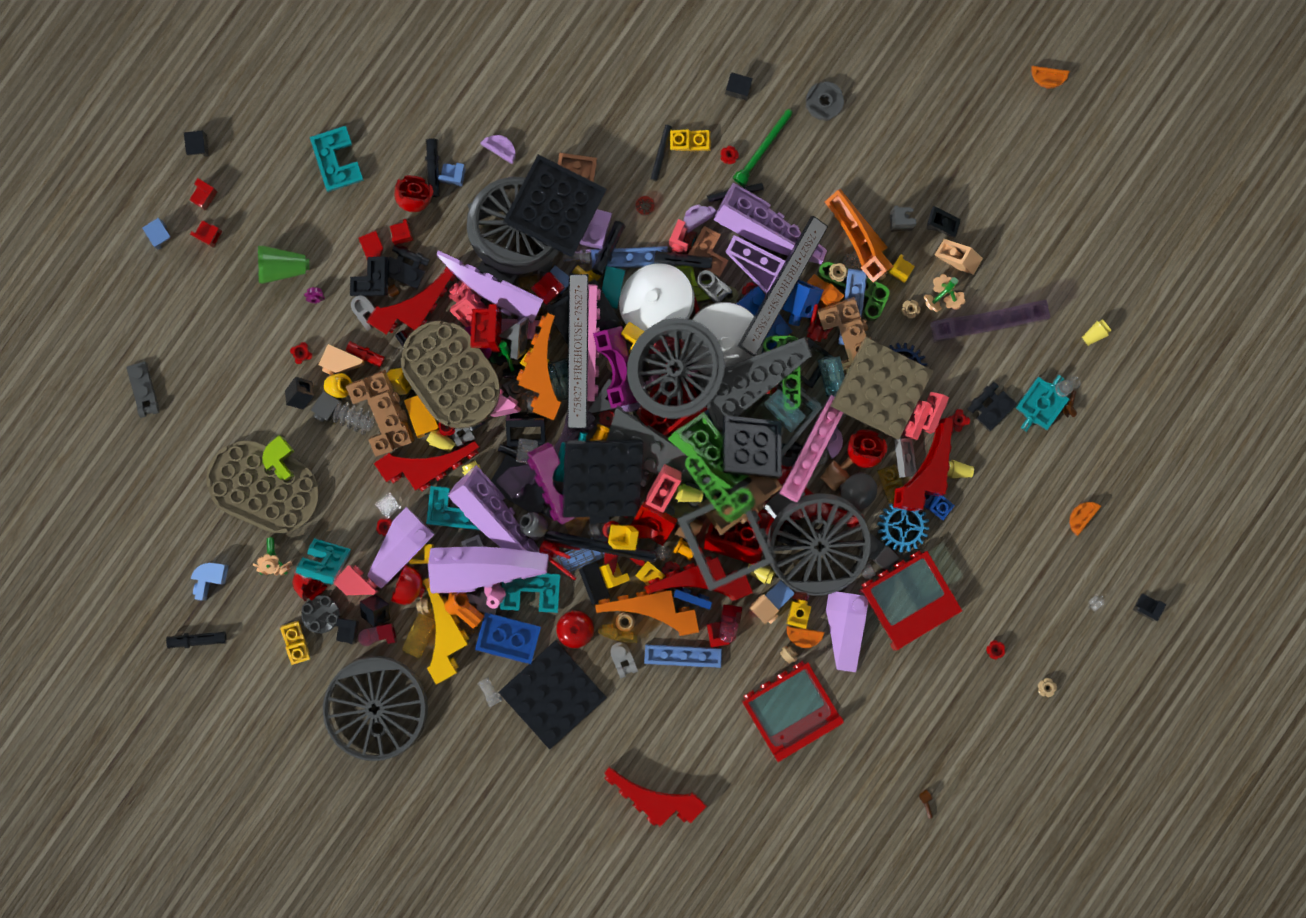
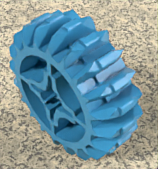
[877,503,929,552]

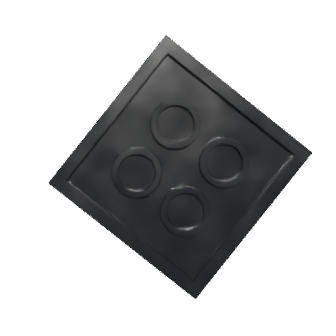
[546,278,624,345]
[722,416,781,479]

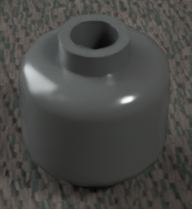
[520,512,548,540]

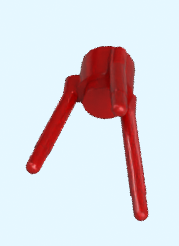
[807,304,834,342]
[539,540,581,580]

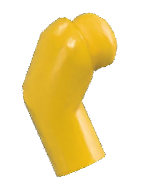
[572,265,600,282]

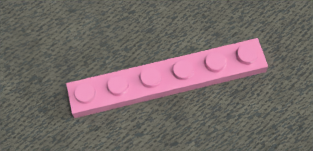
[587,284,601,401]
[780,395,843,503]

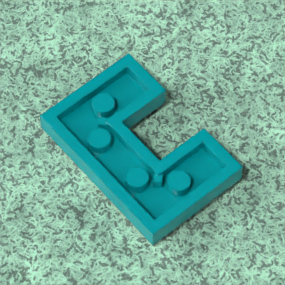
[310,126,364,192]
[426,486,480,530]
[296,538,351,584]
[500,573,561,613]

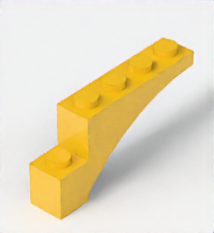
[423,578,470,685]

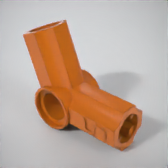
[444,592,484,628]

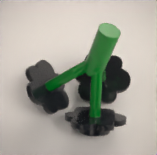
[489,341,528,378]

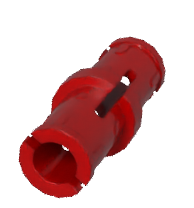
[345,341,385,368]

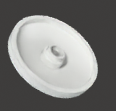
[619,263,695,331]
[687,302,763,375]

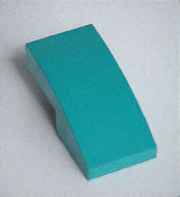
[602,266,625,309]

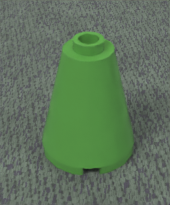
[258,245,309,284]

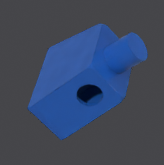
[782,279,823,326]

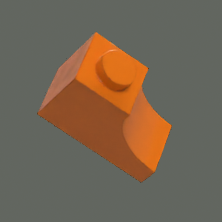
[807,274,845,308]

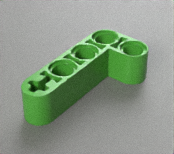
[818,262,889,321]
[763,336,801,414]
[685,455,755,522]

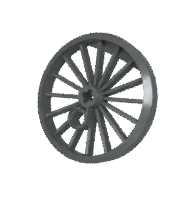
[767,494,871,595]
[323,656,428,761]

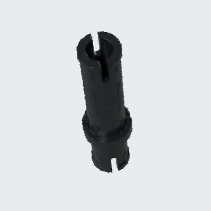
[425,139,440,197]
[592,221,626,276]
[654,251,713,269]
[166,631,227,649]

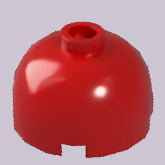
[394,175,434,212]
[847,430,887,468]
[391,565,425,605]
[292,570,327,601]
[556,610,594,649]

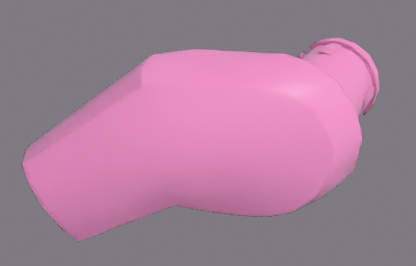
[484,582,506,608]

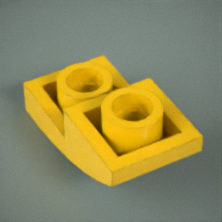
[670,130,711,151]
[280,620,310,665]

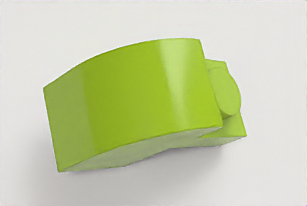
[263,435,295,481]

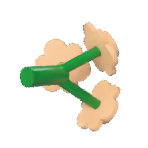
[924,274,965,312]
[253,537,293,576]

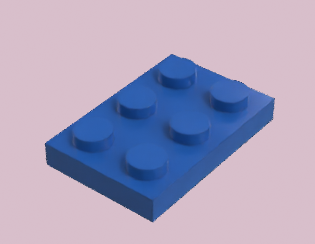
[736,286,793,354]
[475,612,541,664]

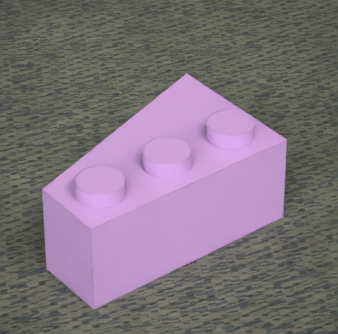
[726,235,785,294]

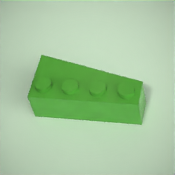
[668,412,748,491]

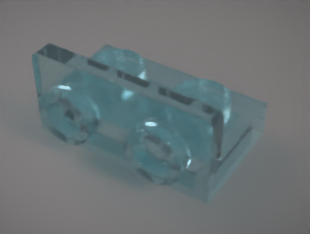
[818,355,845,397]
[548,357,568,400]
[765,390,805,433]

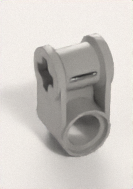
[697,270,732,303]

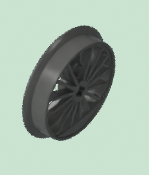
[467,177,559,274]
[627,318,724,418]

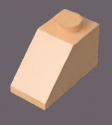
[935,239,983,275]
[318,344,365,375]
[748,594,779,624]

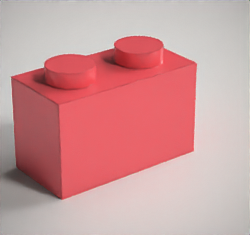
[646,464,682,512]

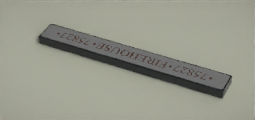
[738,216,828,356]
[568,274,589,429]

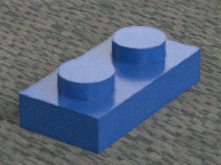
[673,587,712,610]

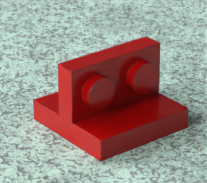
[470,304,502,352]
[631,499,678,546]

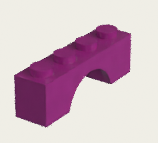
[593,326,638,408]
[527,443,576,524]

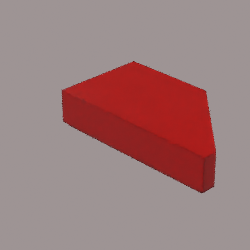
[358,231,384,258]

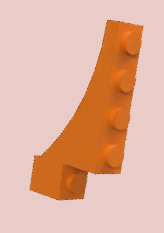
[825,189,894,282]
[516,313,561,420]
[595,589,699,636]

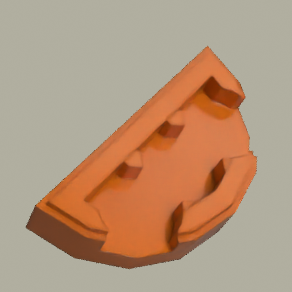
[1031,66,1070,88]
[1069,502,1101,536]
[786,626,825,648]

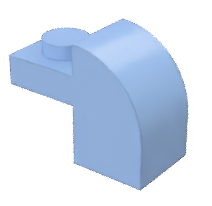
[191,563,229,601]

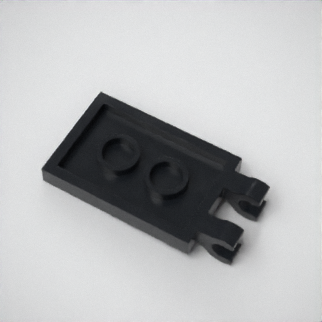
[491,454,562,518]

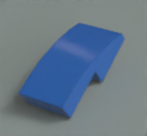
[924,495,955,521]

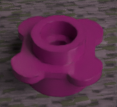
[304,287,325,303]

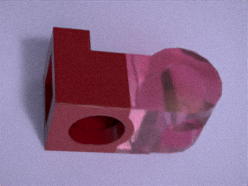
[719,604,742,642]
[358,623,397,646]

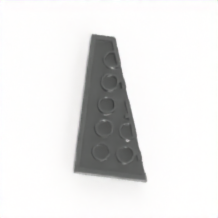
[697,337,812,432]
[606,405,711,485]

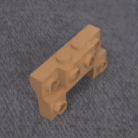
[818,297,872,384]
[346,370,414,457]
[698,476,782,535]

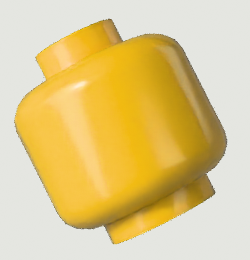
[324,373,352,399]

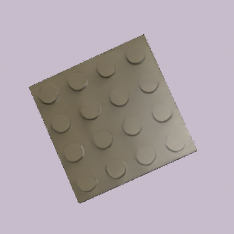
[831,337,933,440]

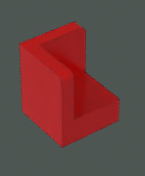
[190,178,218,210]
[390,219,414,245]
[190,221,223,248]
[531,272,565,305]
[706,621,730,647]

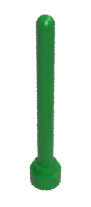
[732,109,793,187]

